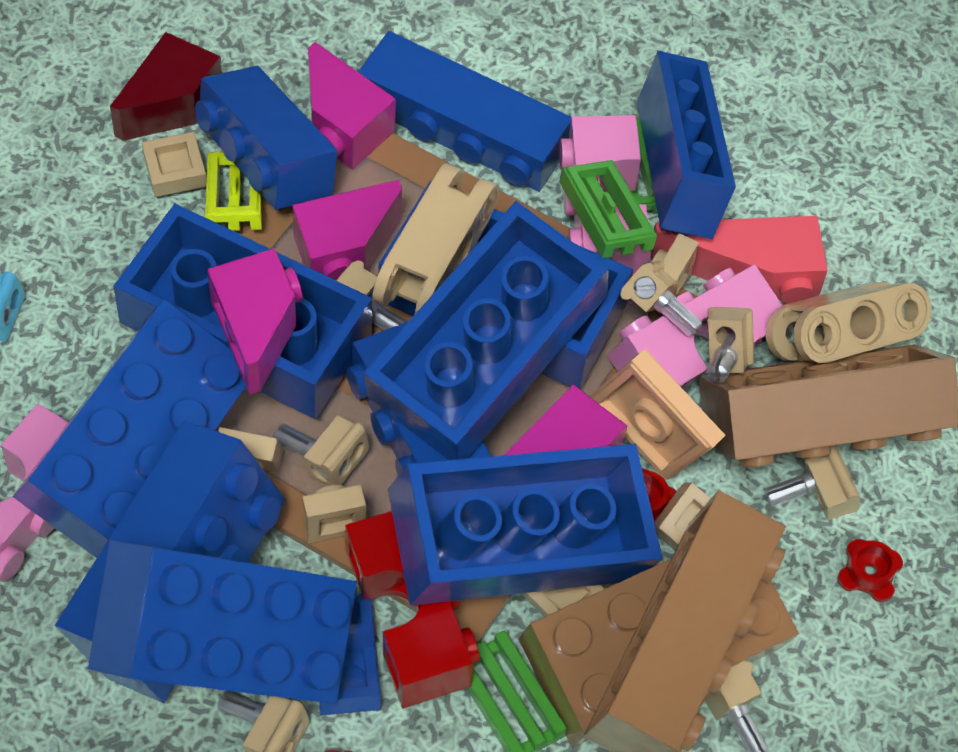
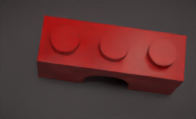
[345,511,480,709]

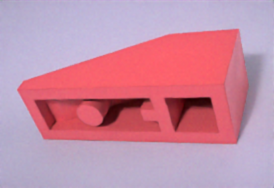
[650,216,828,304]

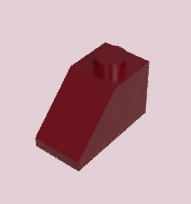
[110,32,222,141]

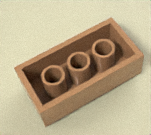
[699,344,958,467]
[583,490,786,752]
[518,559,799,748]

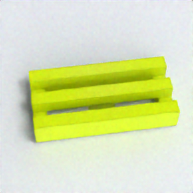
[205,152,262,231]

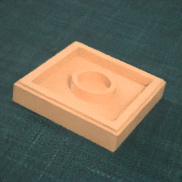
[590,348,725,480]

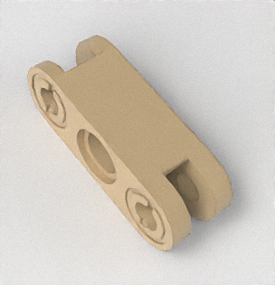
[372,163,500,314]
[766,282,931,363]

